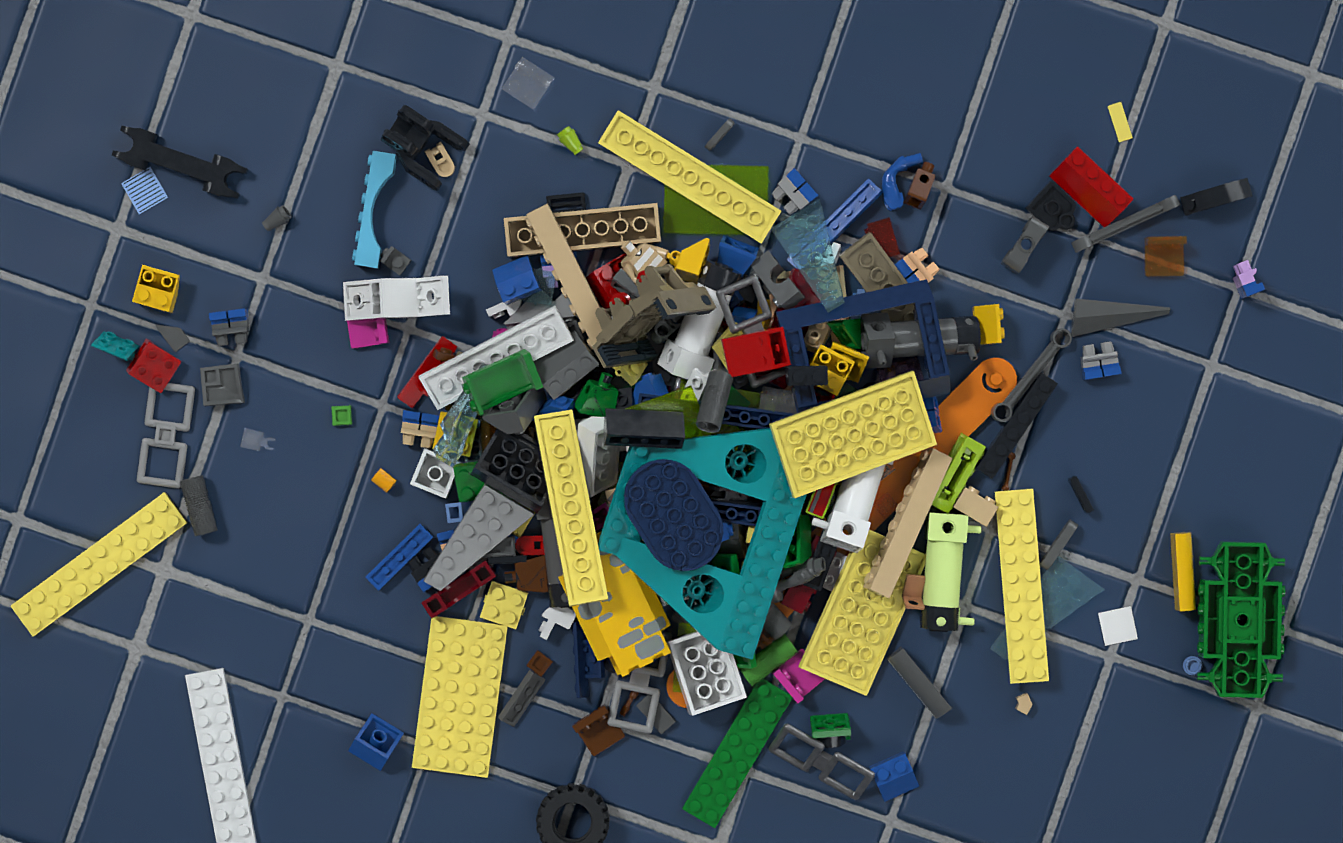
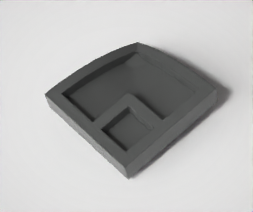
[200,363,245,407]

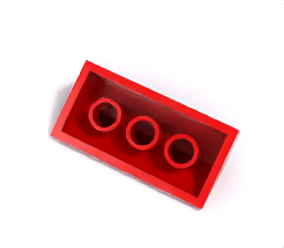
[1049,146,1134,228]

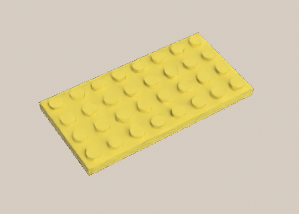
[769,371,937,498]
[798,529,926,696]
[412,616,508,778]

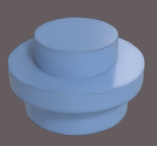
[1183,656,1202,675]

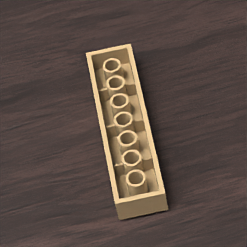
[504,203,661,258]

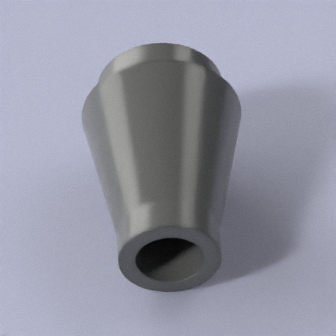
[262,205,292,231]

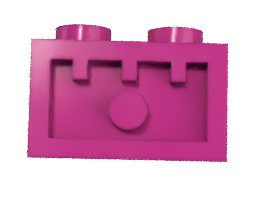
[347,318,389,348]
[773,648,825,703]

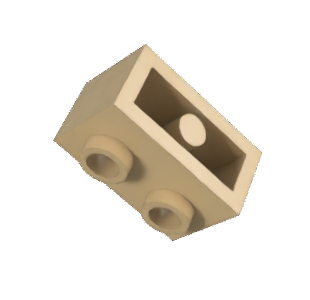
[953,486,998,527]

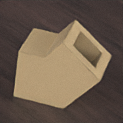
[1015,693,1033,715]

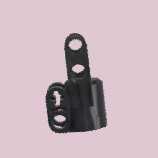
[381,105,470,191]

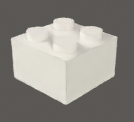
[410,448,462,499]

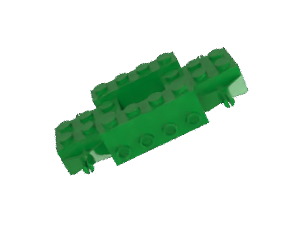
[1197,541,1285,698]

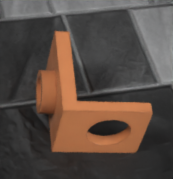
[902,574,926,610]

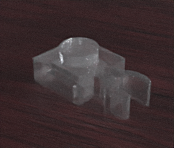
[240,428,276,451]

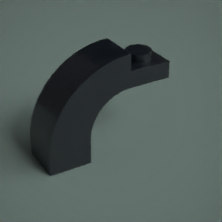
[1180,178,1252,216]

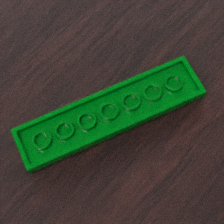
[682,679,793,828]

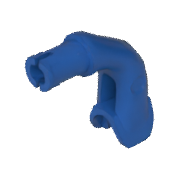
[882,153,923,211]

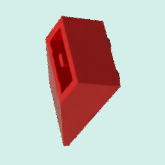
[586,253,627,309]
[721,327,791,377]

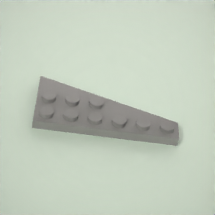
[424,484,534,591]

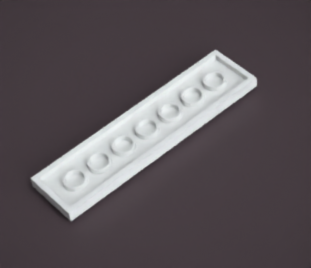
[419,306,574,410]

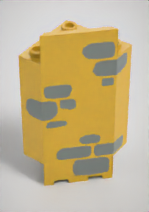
[558,531,671,677]

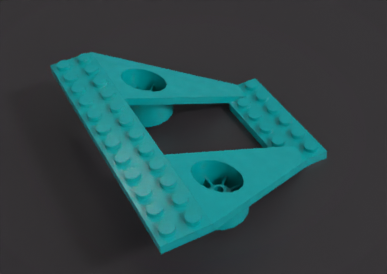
[598,428,807,659]

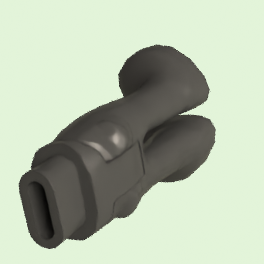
[772,557,826,603]

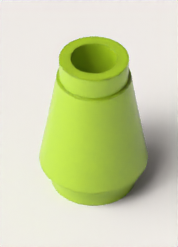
[557,126,584,155]

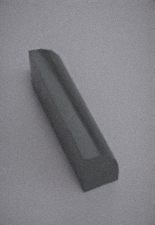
[886,647,952,719]

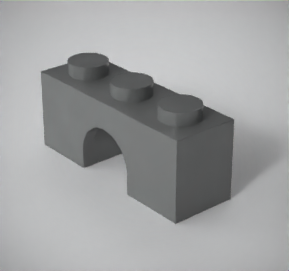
[751,251,805,310]

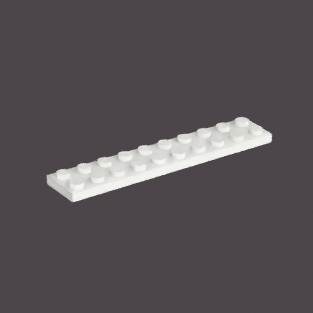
[185,668,257,843]

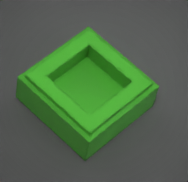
[331,405,352,426]

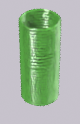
[739,634,798,687]

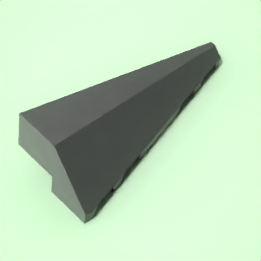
[1071,299,1170,337]

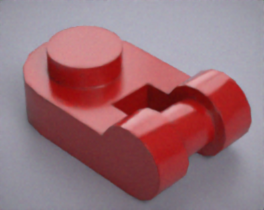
[515,535,545,555]

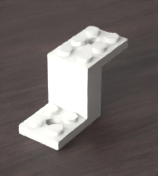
[343,276,450,321]

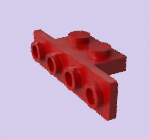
[397,336,457,408]

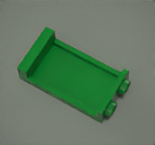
[462,349,543,416]

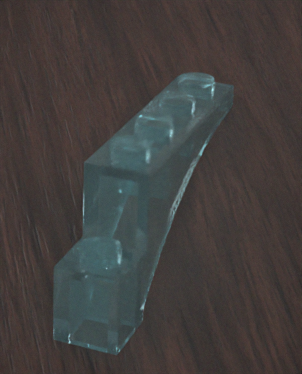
[433,363,488,467]

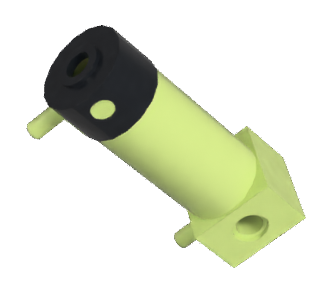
[920,512,981,632]

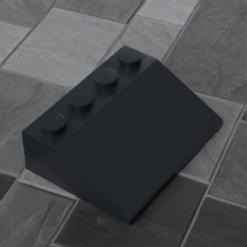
[470,428,548,513]

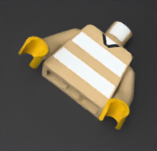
[621,241,681,286]

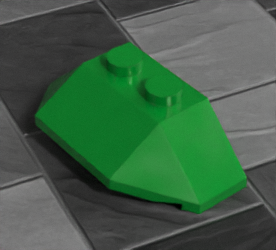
[783,513,811,569]

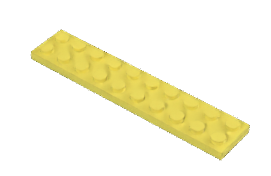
[598,110,781,244]
[534,410,608,607]
[995,489,1049,684]
[11,492,188,637]

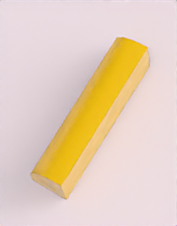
[1170,532,1196,611]

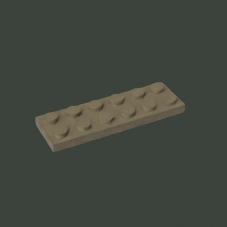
[839,232,915,321]

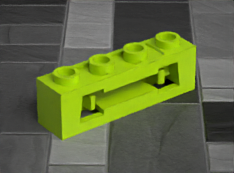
[932,433,986,513]

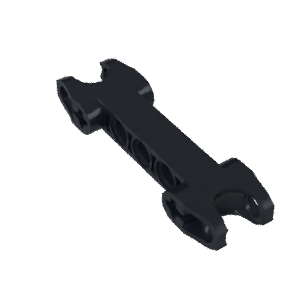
[111,126,248,199]

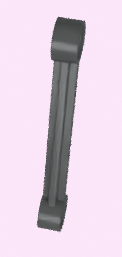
[1071,194,1180,253]
[991,328,1072,422]

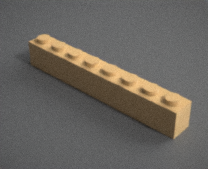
[525,203,602,350]
[863,448,952,599]

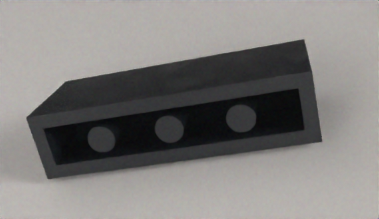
[604,408,685,449]

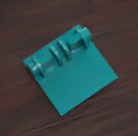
[91,331,139,361]

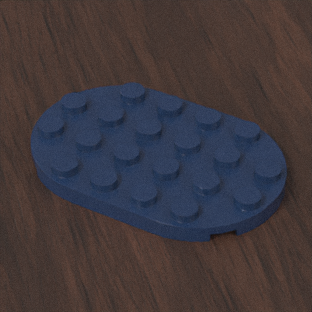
[624,459,723,571]

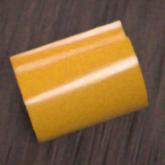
[371,468,397,493]

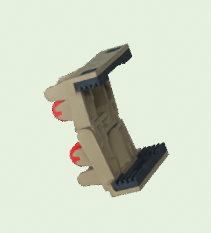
[592,264,717,368]

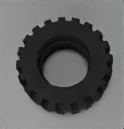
[536,783,610,843]

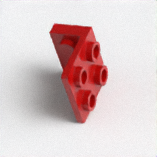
[126,338,181,393]

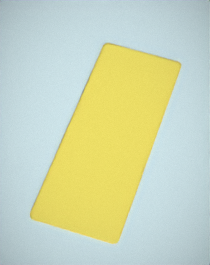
[1108,102,1133,142]

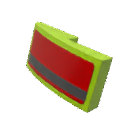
[805,483,837,519]

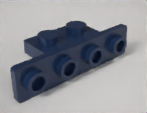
[572,621,605,698]

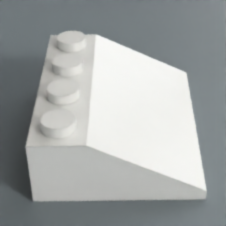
[666,631,747,716]

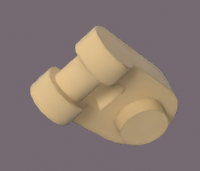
[424,142,455,177]

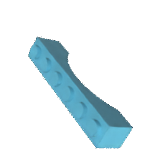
[352,151,397,269]

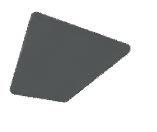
[156,325,190,352]

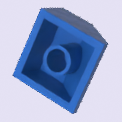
[492,255,542,305]
[348,713,404,771]
[869,751,919,802]

